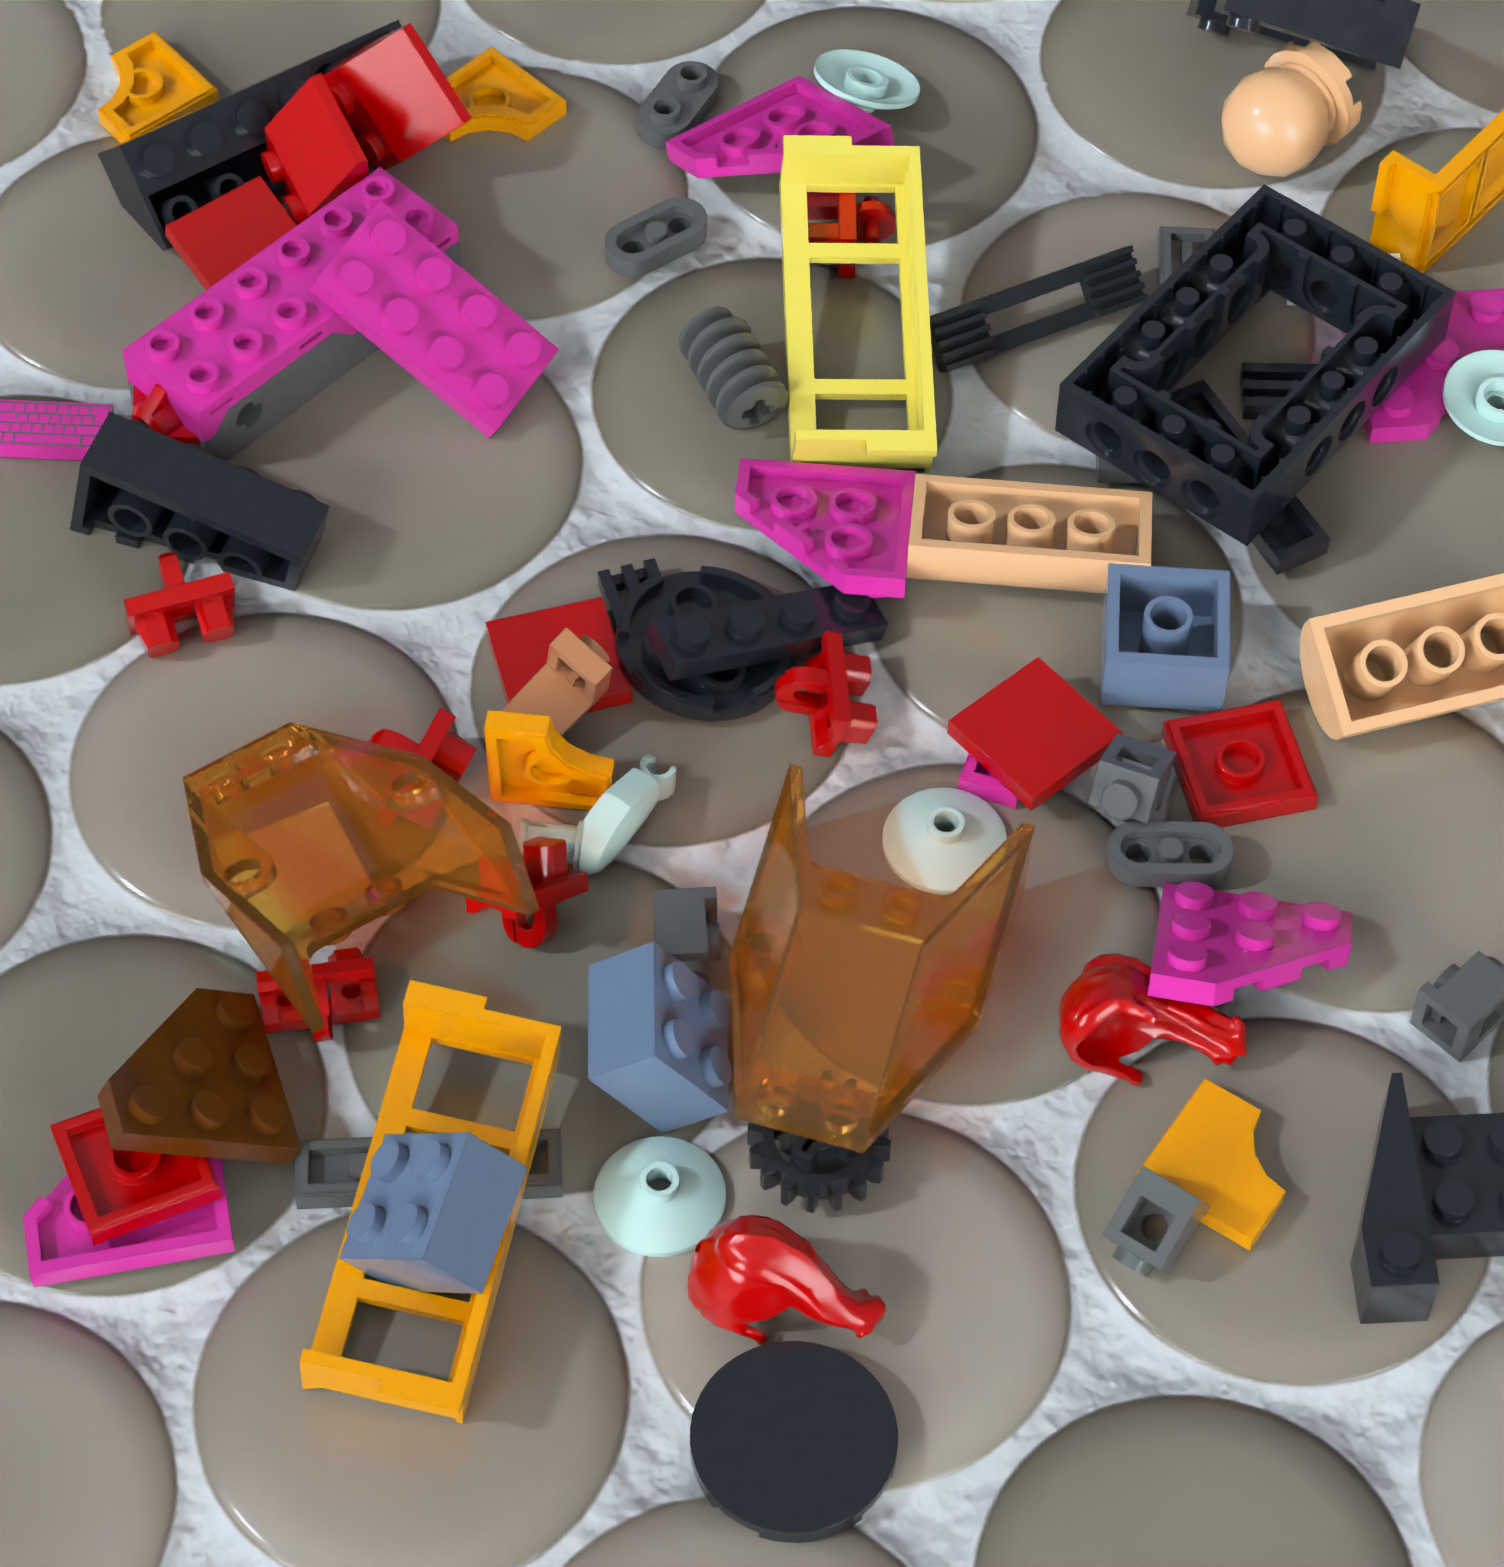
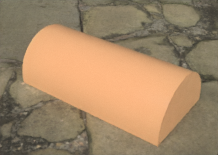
[907,474,1152,594]
[1300,573,1504,740]

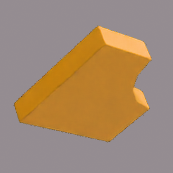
[97,31,219,143]
[444,46,567,142]
[484,710,616,811]
[1137,1078,1286,1251]

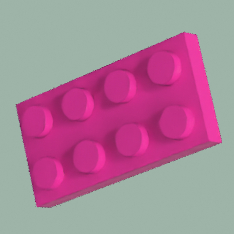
[308,201,560,439]

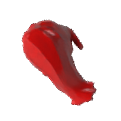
[1058,953,1248,1086]
[687,1215,886,1345]

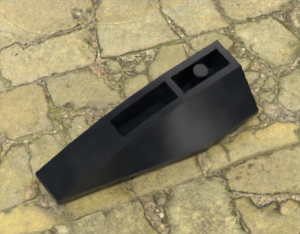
[98,20,402,251]

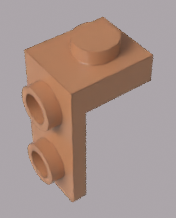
[482,627,612,740]

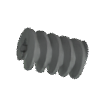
[679,306,789,430]

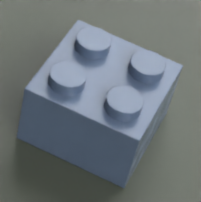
[1100,563,1230,711]
[588,941,732,1133]
[339,1132,528,1294]

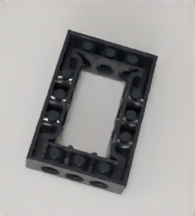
[1055,184,1456,546]

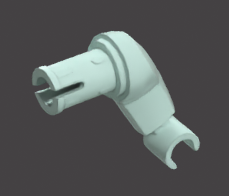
[517,754,677,875]

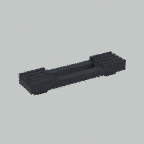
[930,246,1148,373]

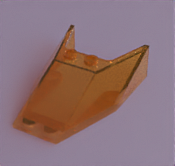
[182,722,540,1033]
[729,764,1035,1153]

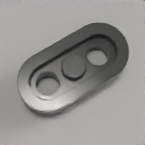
[638,61,718,150]
[605,197,707,277]
[1106,821,1234,887]

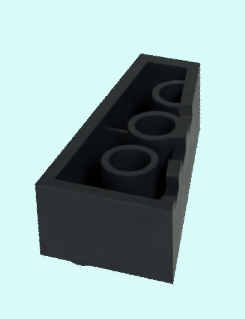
[70,412,330,591]

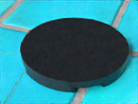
[615,566,796,721]
[690,1341,898,1543]

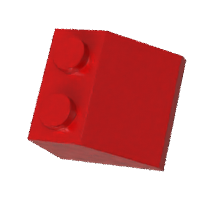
[322,23,472,170]
[261,73,369,225]

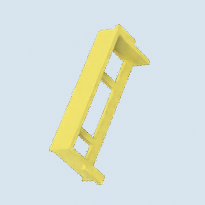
[779,135,937,473]

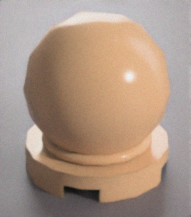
[1221,41,1362,177]

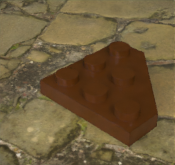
[97,988,302,1164]

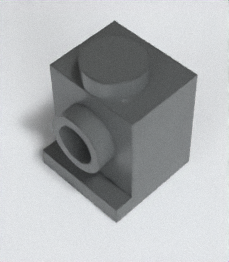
[1088,733,1176,824]
[652,886,721,984]
[1410,951,1504,1062]
[1102,1166,1210,1278]

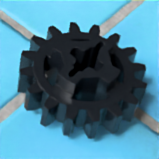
[747,1072,891,1213]

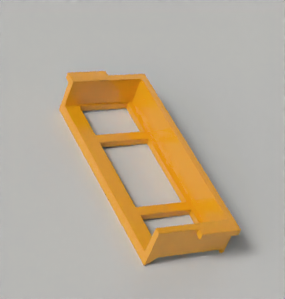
[1369,109,1504,274]
[299,980,562,1424]

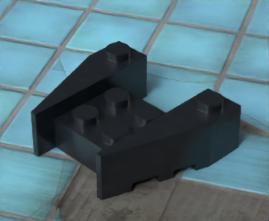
[1186,0,1421,70]
[1350,1072,1504,1324]

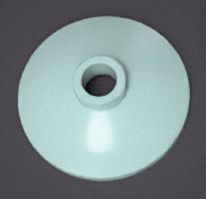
[814,49,920,113]
[1442,350,1504,446]
[882,788,1007,895]
[593,1136,726,1257]

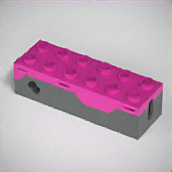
[122,167,461,461]

